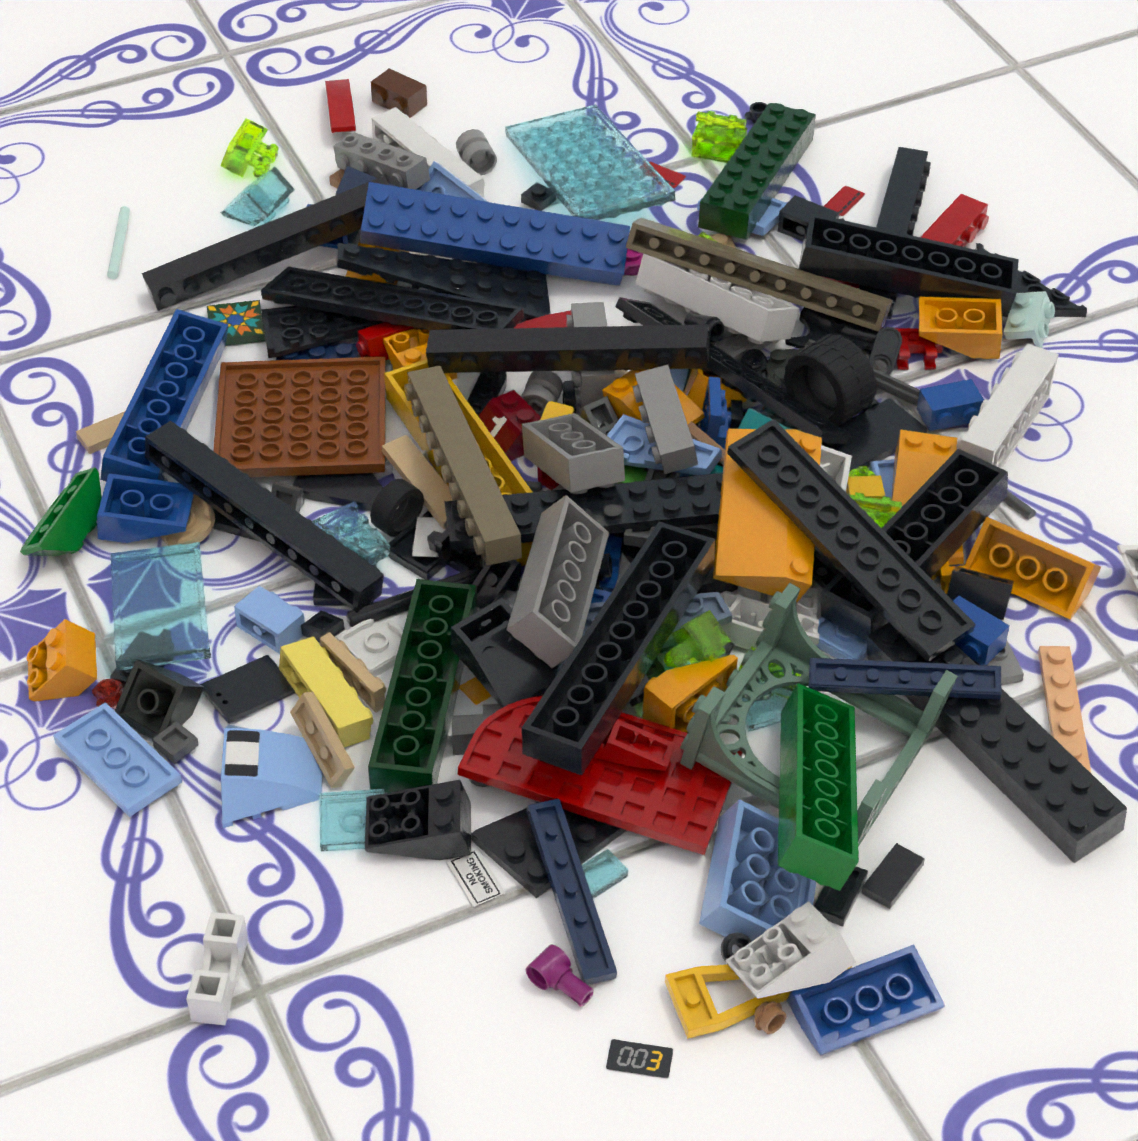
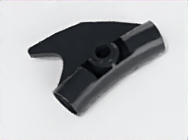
[785,307,878,350]

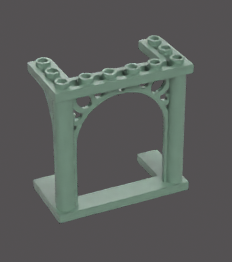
[680,583,958,847]

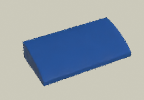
[787,944,945,1056]

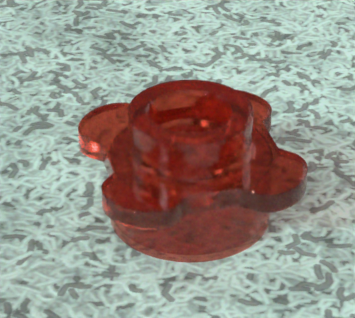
[92,679,123,707]

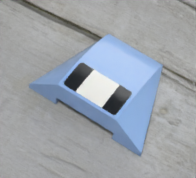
[221,724,323,828]

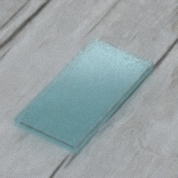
[111,542,211,671]

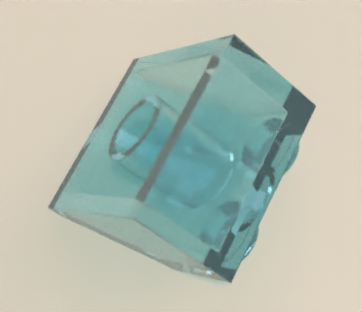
[220,166,295,227]

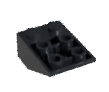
[451,597,556,708]
[365,779,471,861]

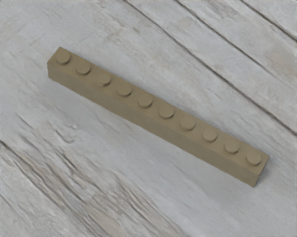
[626,217,892,332]
[404,366,522,566]

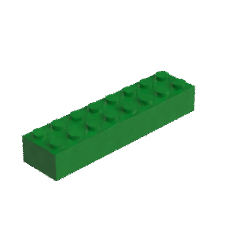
[778,683,859,891]

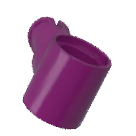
[525,944,594,1007]

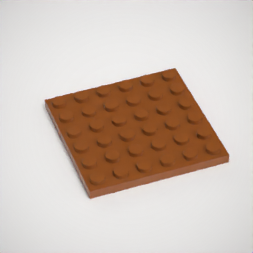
[213,357,386,478]

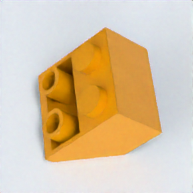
[383,328,458,380]
[27,619,97,702]

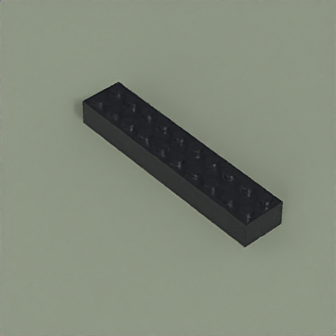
[522,522,715,775]
[867,622,1127,863]

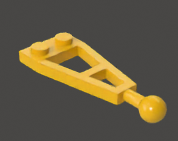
[665,964,852,1039]

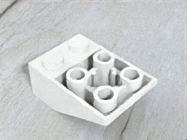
[725,901,857,999]

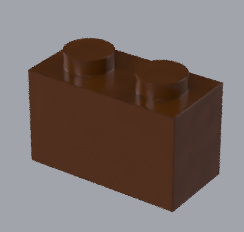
[370,68,427,118]

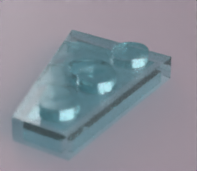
[312,501,390,565]

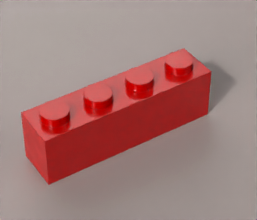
[921,194,989,247]

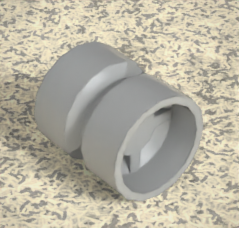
[456,129,497,175]
[521,371,563,417]

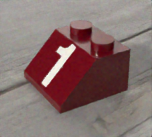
[478,390,541,461]

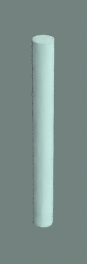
[107,206,130,279]

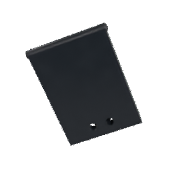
[200,655,295,723]

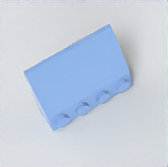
[699,799,816,941]

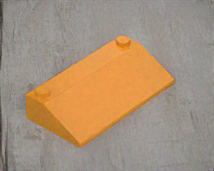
[713,429,822,603]

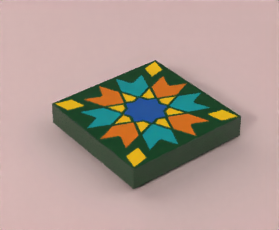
[207,300,265,346]

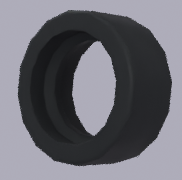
[370,479,424,537]

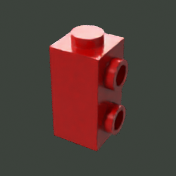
[356,322,413,360]

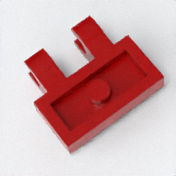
[895,328,943,370]

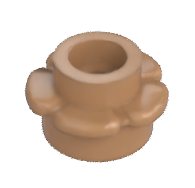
[754,1001,786,1034]

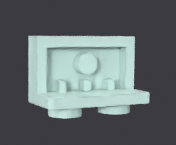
[1003,291,1055,348]

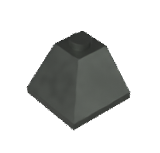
[115,660,204,739]

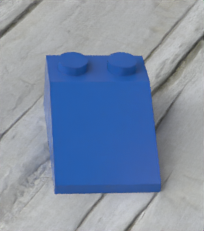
[97,473,194,543]

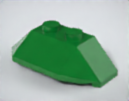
[20,467,102,556]

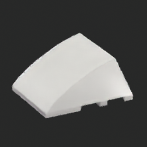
[717,586,819,651]

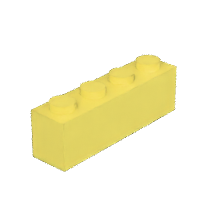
[279,636,373,747]

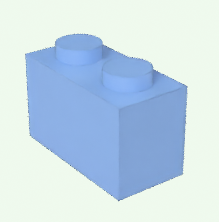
[234,585,305,654]

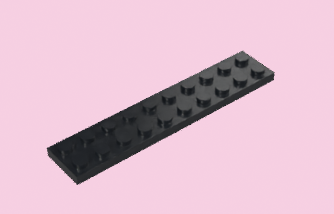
[261,266,524,330]
[615,297,851,446]
[727,419,976,662]
[444,473,723,550]

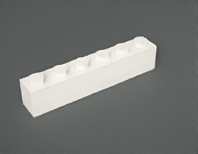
[371,107,485,197]

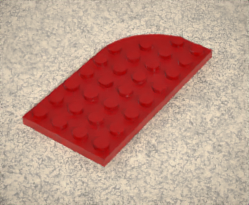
[457,696,743,855]

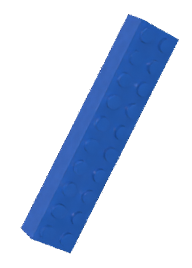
[360,182,630,286]

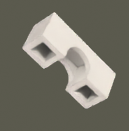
[186,912,248,1025]

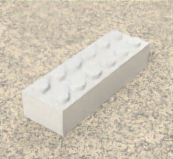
[635,254,800,344]
[956,343,1059,469]

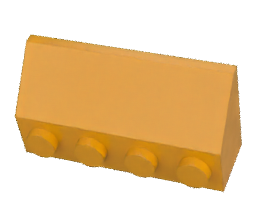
[965,517,1101,620]

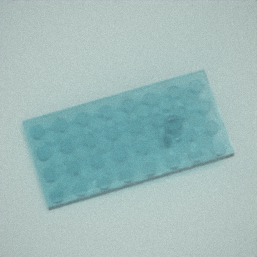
[505,104,676,220]

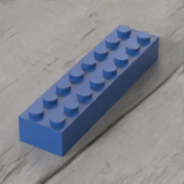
[100,309,228,481]

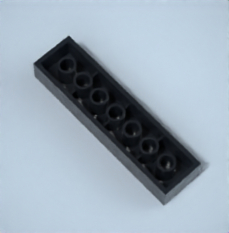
[798,213,1019,318]
[820,449,1008,640]

